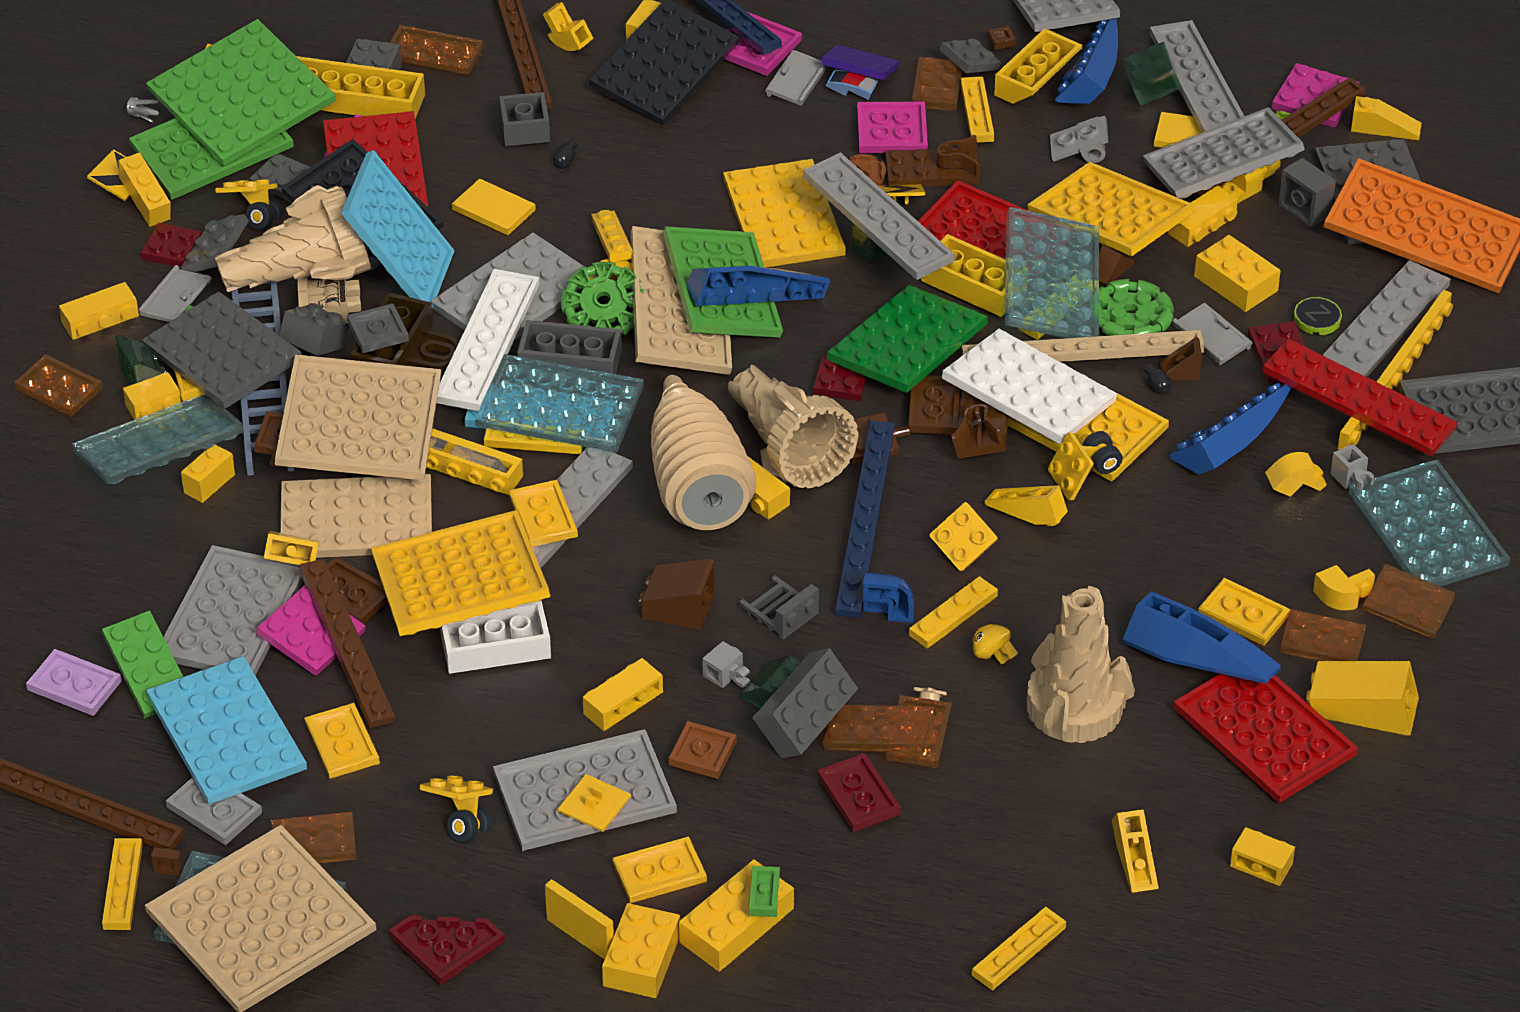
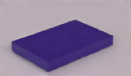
[821,45,899,81]

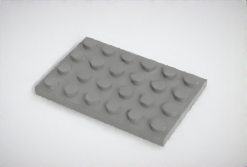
[1143,107,1304,199]
[431,233,586,341]
[164,545,304,676]
[493,729,677,851]

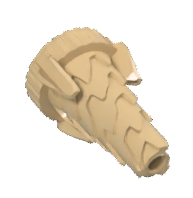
[215,185,371,292]
[728,364,858,488]
[1027,586,1135,743]

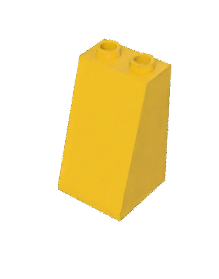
[1306,661,1419,735]

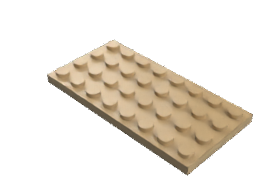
[630,226,732,375]

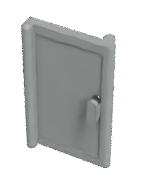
[765,50,828,106]
[138,265,212,322]
[1173,303,1253,365]

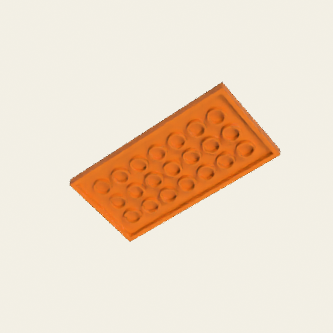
[1324,158,1520,293]

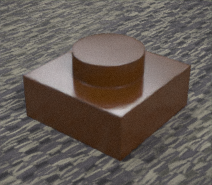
[987,26,1016,50]
[151,847,183,876]

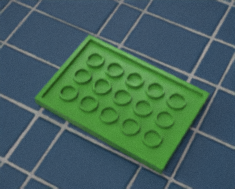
[129,118,294,200]
[663,226,783,337]

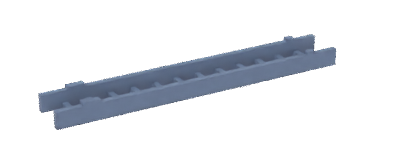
[231,249,295,476]

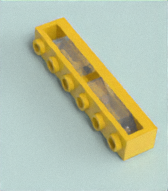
[427,429,523,495]

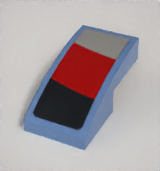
[826,70,878,100]

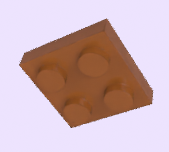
[669,721,737,779]

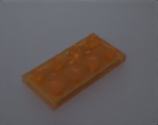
[390,25,484,75]
[823,705,937,752]

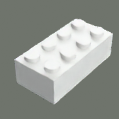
[440,601,551,674]

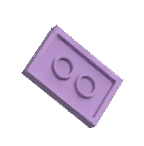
[26,649,122,716]

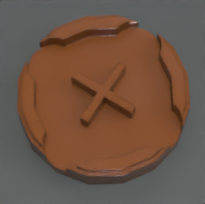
[850,154,886,186]

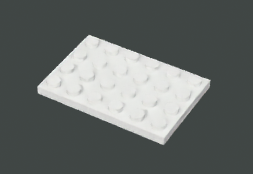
[942,329,1117,444]

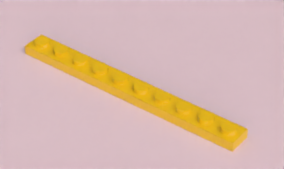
[1338,290,1453,450]

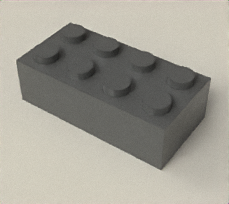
[518,320,622,383]
[753,648,858,758]

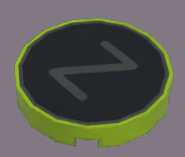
[1294,297,1342,335]

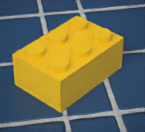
[1194,235,1281,312]
[602,903,680,998]

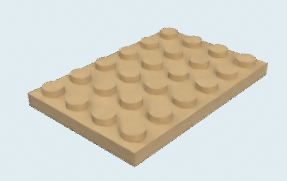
[281,474,432,558]

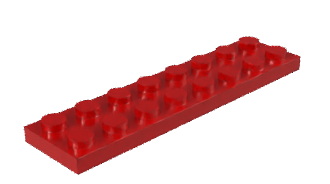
[1262,339,1457,457]

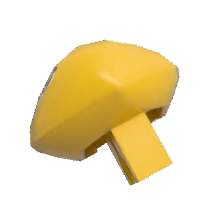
[972,624,1018,665]

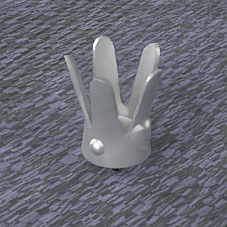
[125,97,159,123]

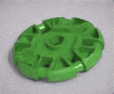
[561,261,644,336]
[1088,279,1174,336]

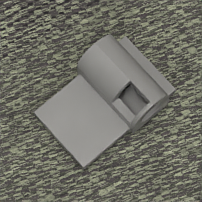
[1050,116,1108,163]

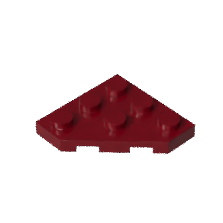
[389,915,505,985]

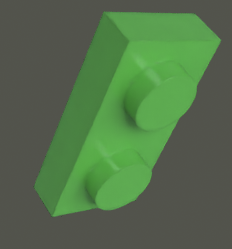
[749,866,780,917]

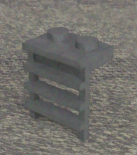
[739,576,819,640]

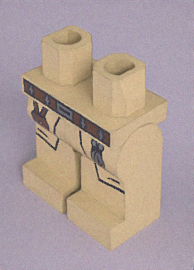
[298,277,361,320]

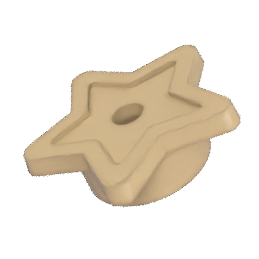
[913,687,947,703]

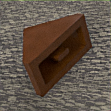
[1087,245,1134,287]
[1160,337,1202,381]

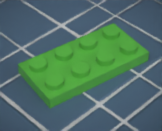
[102,611,183,719]

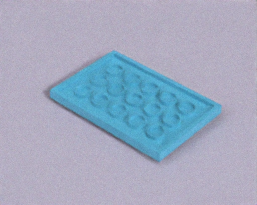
[341,150,455,308]
[147,656,307,805]

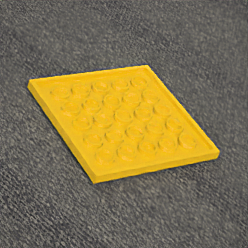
[371,510,550,636]

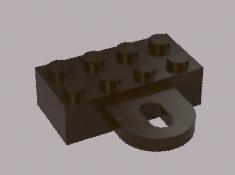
[350,292,459,373]

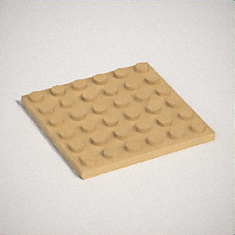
[275,355,441,480]
[145,825,376,1012]

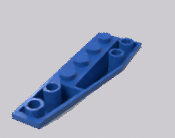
[1055,18,1118,104]
[686,266,831,306]
[1169,382,1291,474]
[1123,591,1281,684]

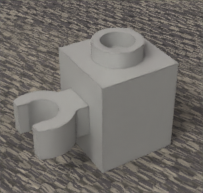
[1331,444,1374,490]
[702,641,750,688]

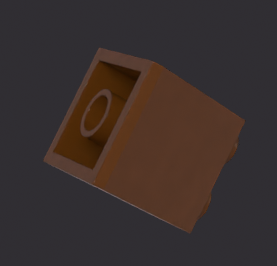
[638,559,715,630]

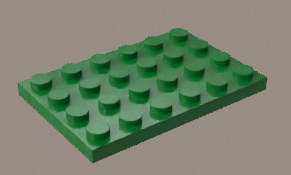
[827,285,988,393]

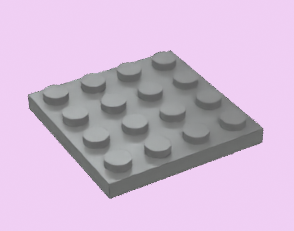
[1013,0,1120,32]

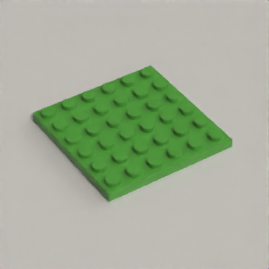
[146,19,336,166]

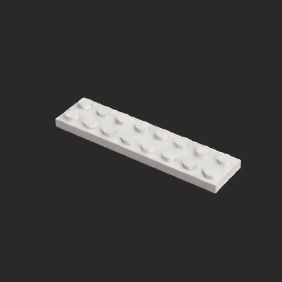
[437,269,540,411]

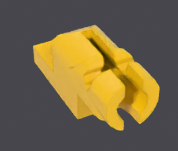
[1220,160,1281,203]

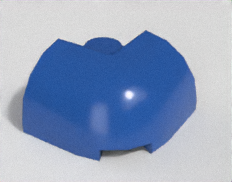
[863,572,914,623]

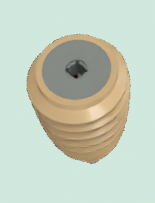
[651,375,756,530]

